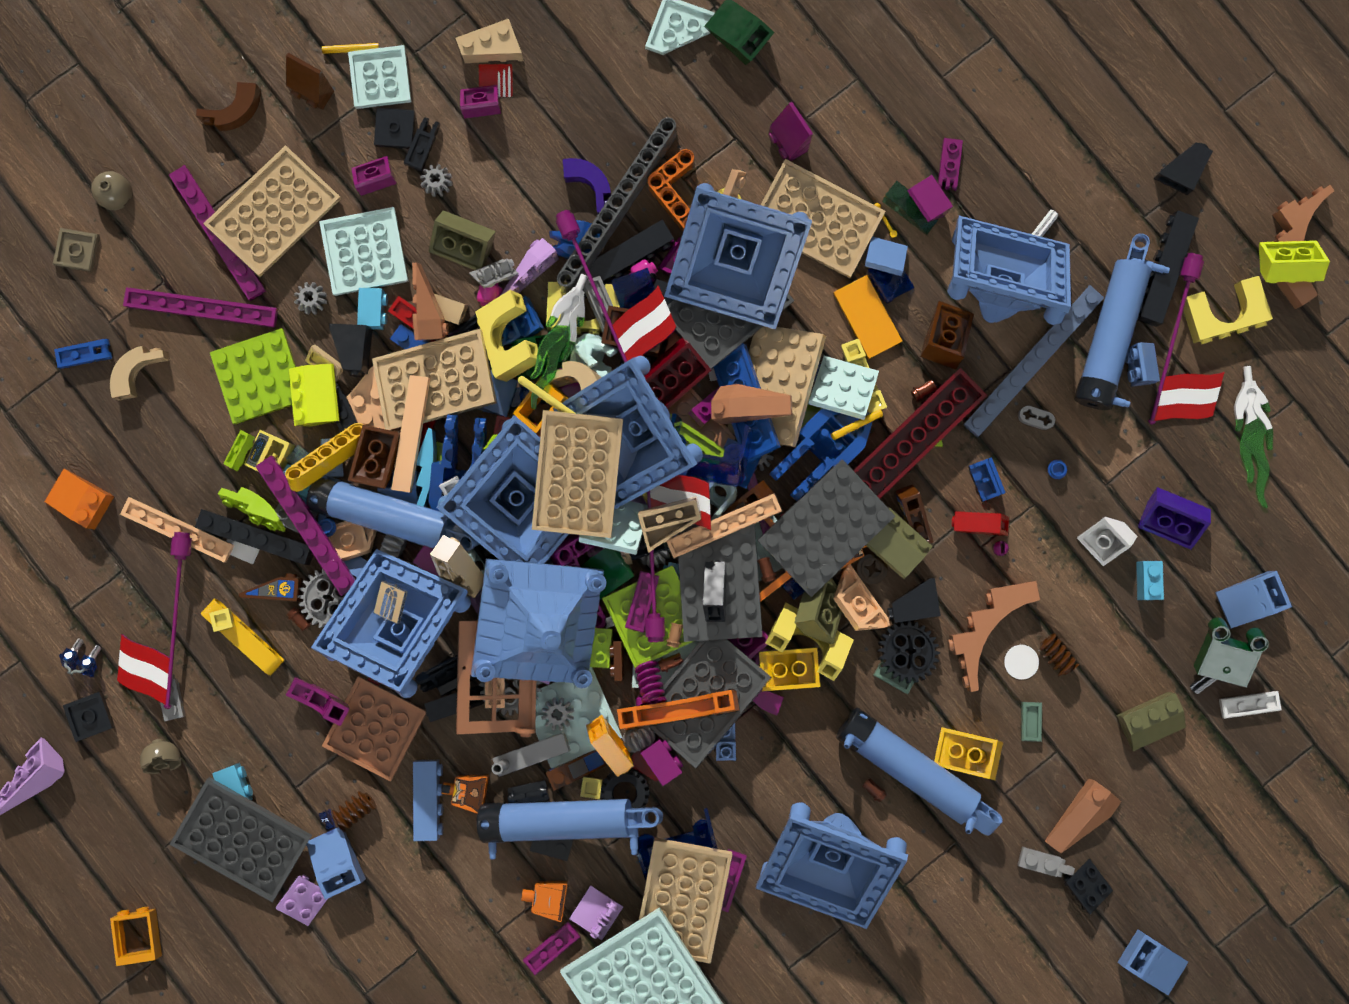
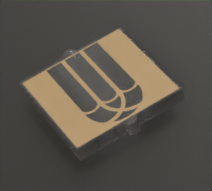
[373,581,408,624]

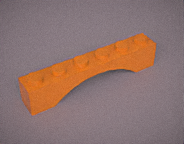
[617,690,740,730]

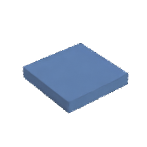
[865,237,908,276]

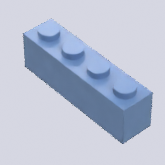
[413,760,443,841]

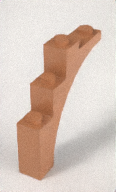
[1273,185,1334,309]
[947,581,1040,692]

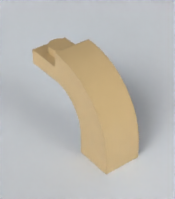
[110,346,170,401]
[546,361,602,390]

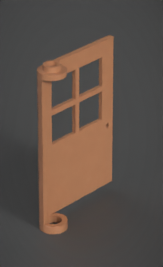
[456,621,536,737]

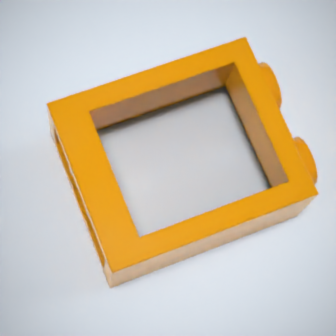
[513,377,569,436]
[586,715,634,777]
[110,907,162,966]

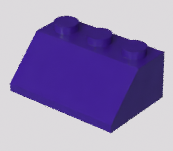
[1138,487,1211,550]

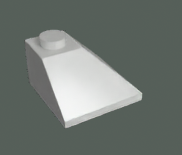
[1077,517,1138,566]

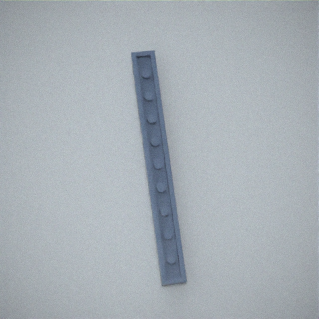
[963,285,1104,437]

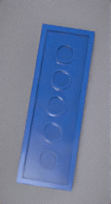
[714,343,781,463]

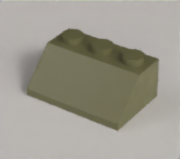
[428,210,496,270]
[866,508,933,579]
[794,579,842,644]
[1116,692,1186,751]

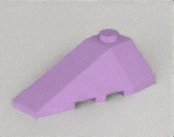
[500,238,559,296]
[0,738,64,815]

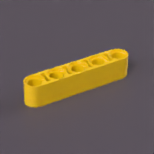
[285,423,363,492]
[201,598,284,676]

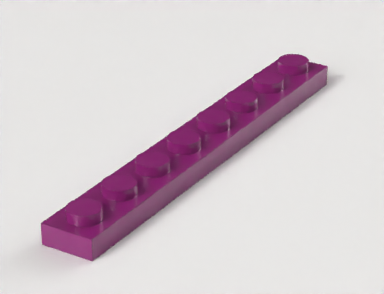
[169,165,266,301]
[123,287,278,328]
[255,455,356,596]

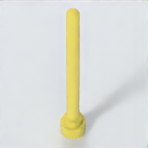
[518,376,575,413]

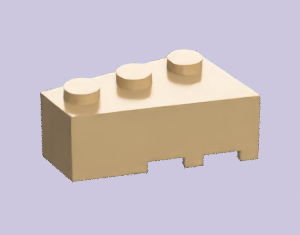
[456,19,524,63]
[638,496,702,553]
[430,535,484,598]

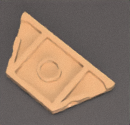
[347,366,401,433]
[328,521,377,561]
[833,564,893,631]

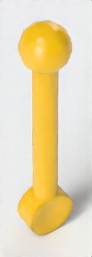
[874,203,897,238]

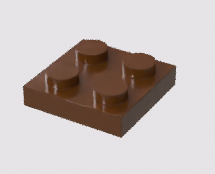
[610,641,624,681]

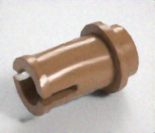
[666,623,683,648]

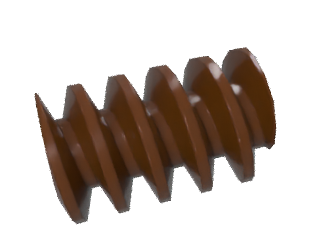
[1038,633,1080,677]
[332,791,377,832]

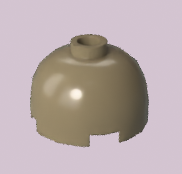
[91,171,132,211]
[140,739,181,774]

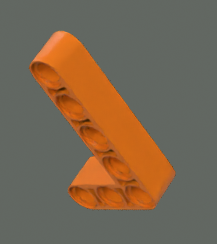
[648,149,694,232]

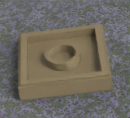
[53,228,99,272]

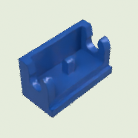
[968,457,1006,502]

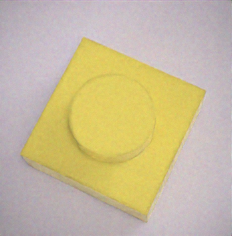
[209,608,235,632]
[580,776,603,799]

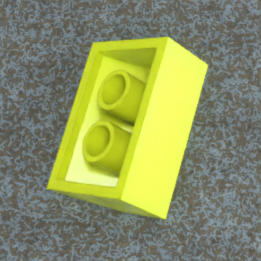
[1259,241,1330,283]
[289,364,339,427]

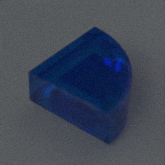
[319,809,336,830]

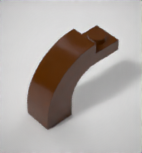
[196,82,261,131]

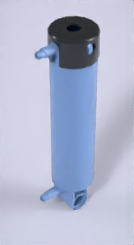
[1074,234,1170,410]
[307,475,479,552]
[836,707,1003,836]
[477,799,663,859]

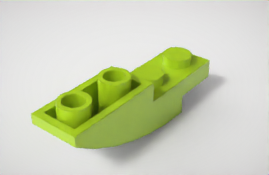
[218,487,286,532]

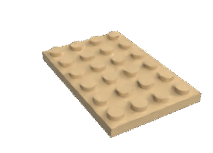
[203,145,341,277]
[761,159,886,278]
[727,326,826,448]
[372,329,497,431]
[532,410,623,538]
[639,837,732,964]

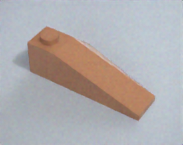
[412,263,449,341]
[711,384,792,424]
[1045,779,1121,853]

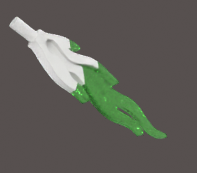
[530,274,588,409]
[1234,366,1273,508]

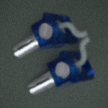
[59,638,101,677]

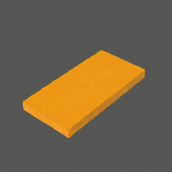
[833,275,902,360]

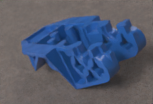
[769,408,873,502]
[428,414,487,511]

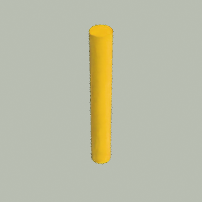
[322,43,379,54]
[831,409,883,440]

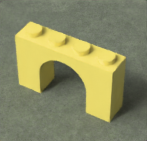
[1180,276,1273,345]
[546,282,625,335]
[475,290,542,382]
[765,603,854,681]

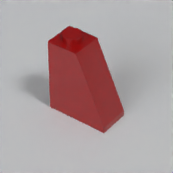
[952,511,1010,536]

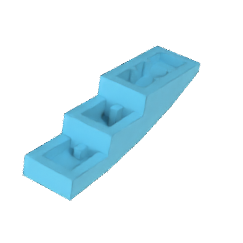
[416,428,437,508]

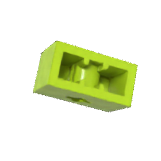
[590,628,613,668]

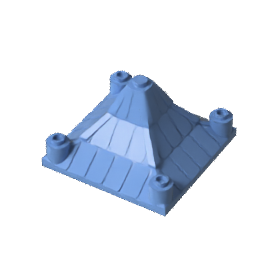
[664,183,812,330]
[947,216,1071,325]
[553,356,703,510]
[436,415,568,564]
[311,549,471,698]
[471,559,606,689]
[755,802,908,929]

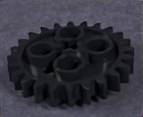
[877,621,940,684]

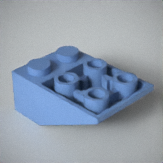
[1215,571,1292,628]
[307,827,366,900]
[1117,930,1188,995]

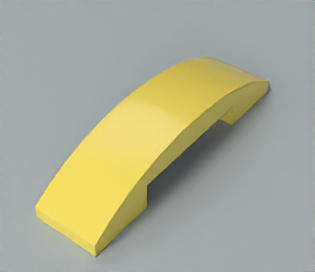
[841,339,887,414]

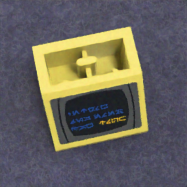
[244,430,295,472]

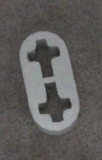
[1018,406,1055,430]

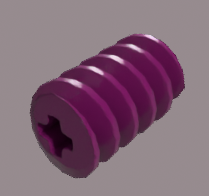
[635,661,667,705]

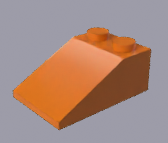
[44,469,114,530]

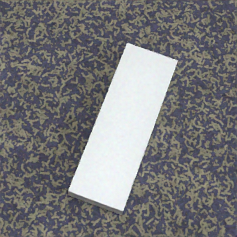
[1219,691,1281,719]

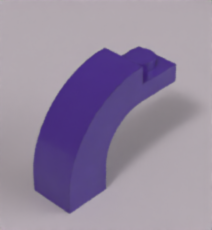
[563,158,611,215]

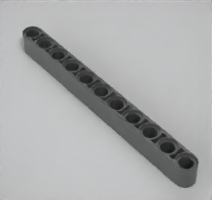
[557,117,677,294]

